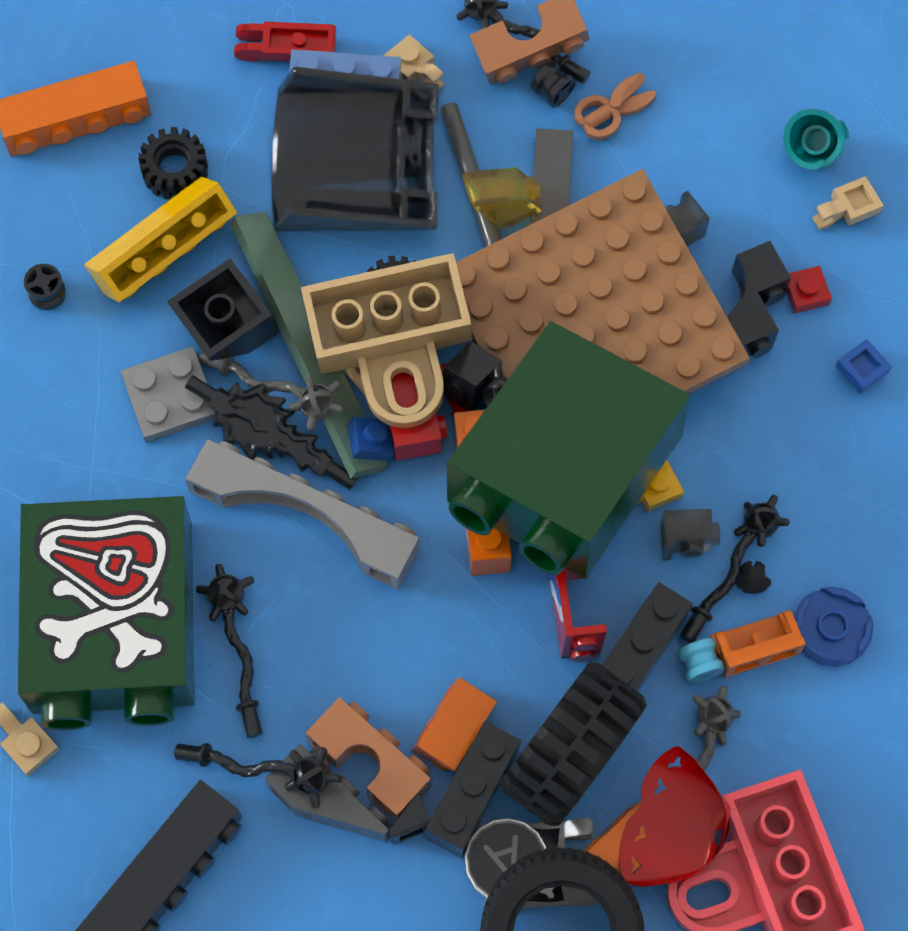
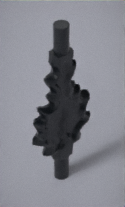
[185,375,358,490]

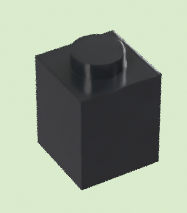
[442,341,502,411]

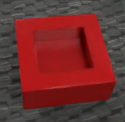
[786,266,832,314]

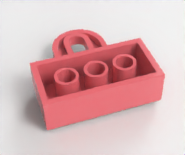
[667,769,865,931]

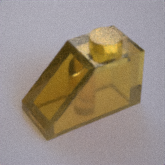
[461,167,542,230]

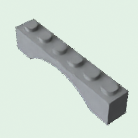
[185,439,419,590]

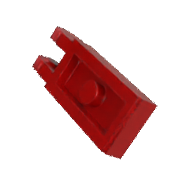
[233,21,337,62]

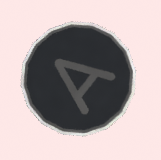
[465,818,546,898]

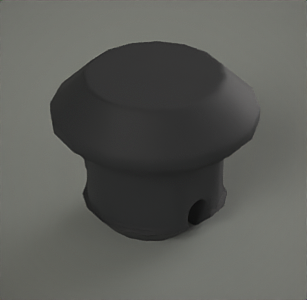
[736,561,772,594]

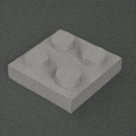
[121,346,215,443]

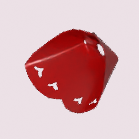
[619,746,731,887]

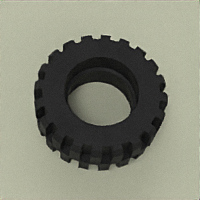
[500,662,647,826]

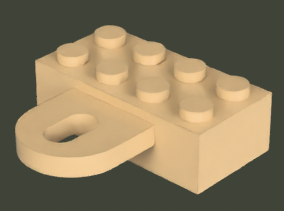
[301,253,472,428]

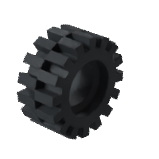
[138,127,208,200]

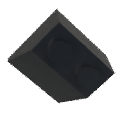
[167,258,280,361]

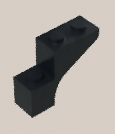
[727,241,791,358]

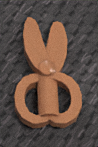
[574,73,656,141]

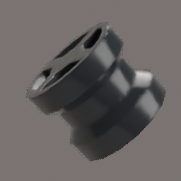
[530,61,576,108]
[23,263,66,311]

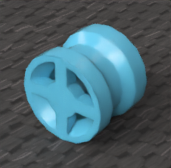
[677,638,726,684]

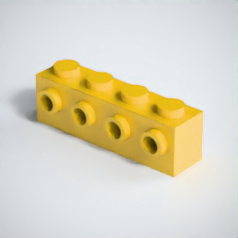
[84,176,237,303]

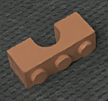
[469,0,590,84]
[306,697,431,821]

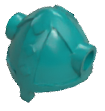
[783,108,850,170]

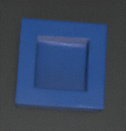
[836,339,892,394]
[347,417,394,461]

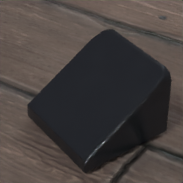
[389,794,430,845]

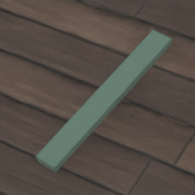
[230,212,388,479]

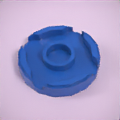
[794,587,874,667]

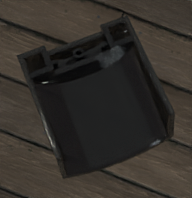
[271,67,439,231]

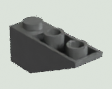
[265,744,389,842]

